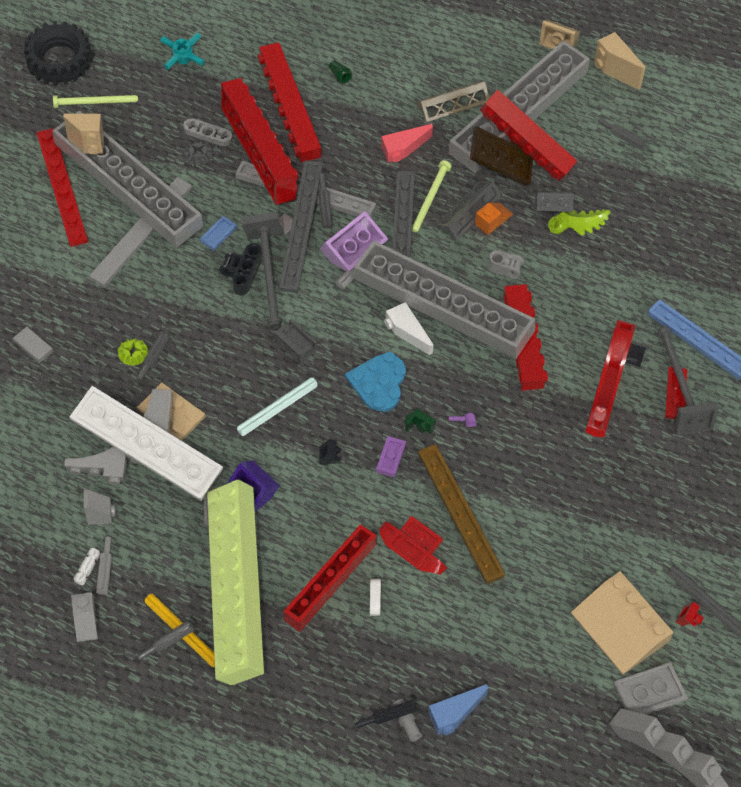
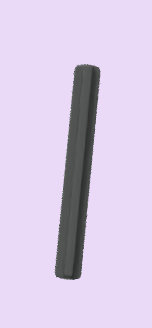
[668,566,741,639]

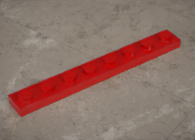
[36,128,88,247]

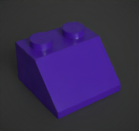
[227,461,280,512]

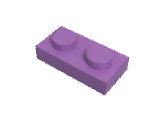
[376,436,406,478]

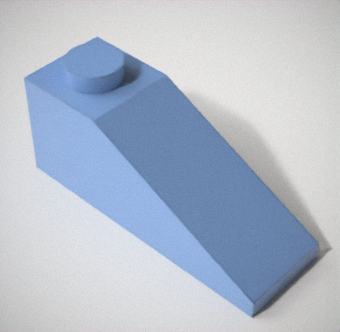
[428,684,488,735]

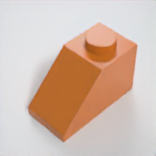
[475,202,513,235]

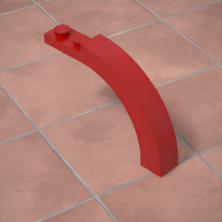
[585,320,636,438]

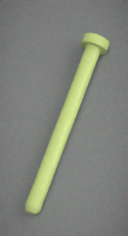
[53,95,138,108]
[412,160,452,232]

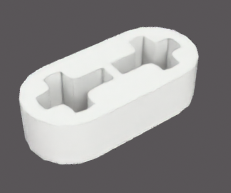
[370,579,381,616]

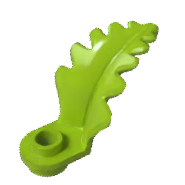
[548,209,610,235]

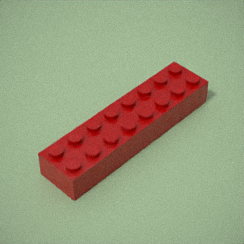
[221,78,298,205]

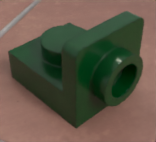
[404,408,436,434]

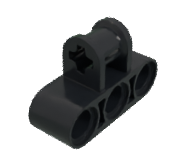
[219,243,262,295]

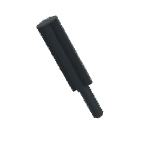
[355,699,417,728]

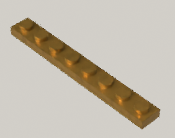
[418,444,505,585]

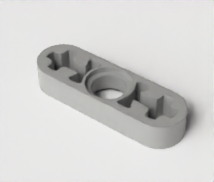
[183,119,232,146]

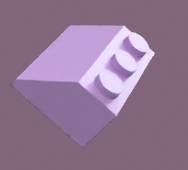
[320,211,388,272]

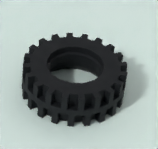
[24,21,92,86]

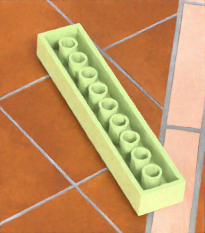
[207,480,264,685]

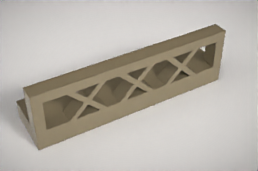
[416,81,489,122]

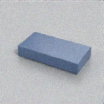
[200,216,237,251]

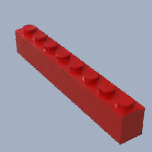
[257,42,321,162]

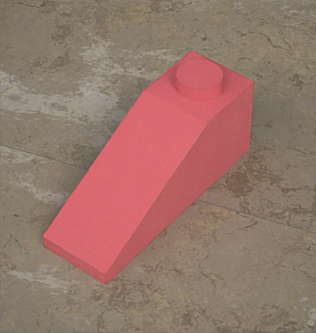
[381,124,433,162]

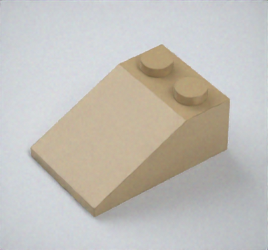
[594,32,645,89]

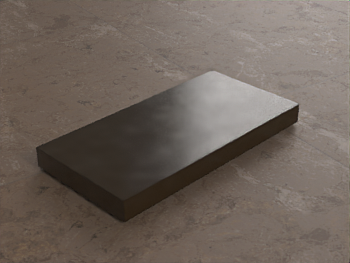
[470,126,533,186]

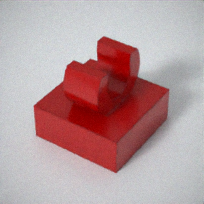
[676,602,704,627]

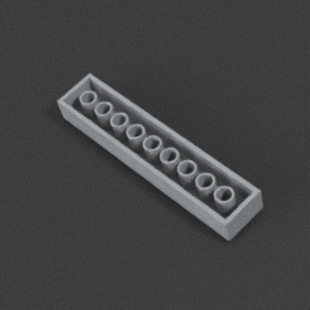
[449,40,590,173]
[52,111,203,248]
[354,240,535,359]

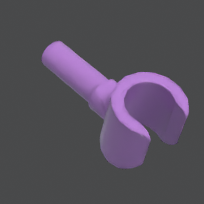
[449,413,476,427]

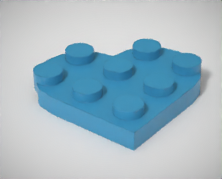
[345,352,406,412]

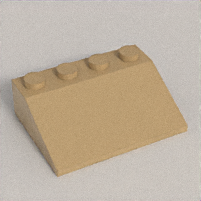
[571,571,673,675]

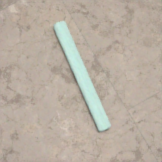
[237,377,317,436]

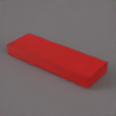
[665,367,687,419]

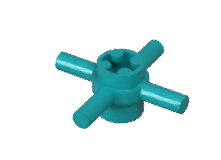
[160,32,205,70]

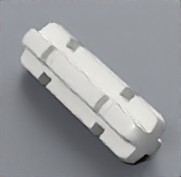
[74,548,100,585]

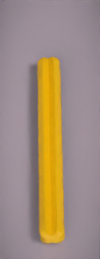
[145,594,215,667]

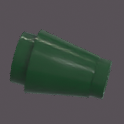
[329,60,352,84]

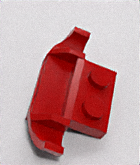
[379,516,447,575]

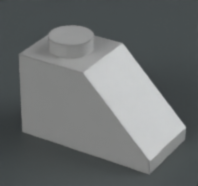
[84,490,116,525]
[71,592,98,642]

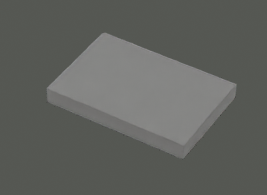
[613,662,688,715]

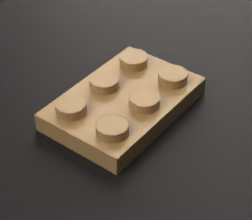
[136,383,206,441]

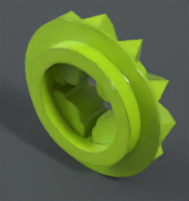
[118,338,148,366]

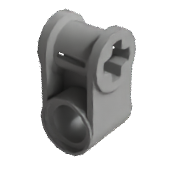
[487,250,524,279]

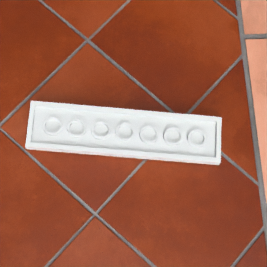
[70,386,223,501]

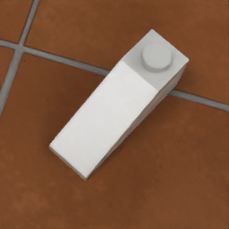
[384,302,433,355]

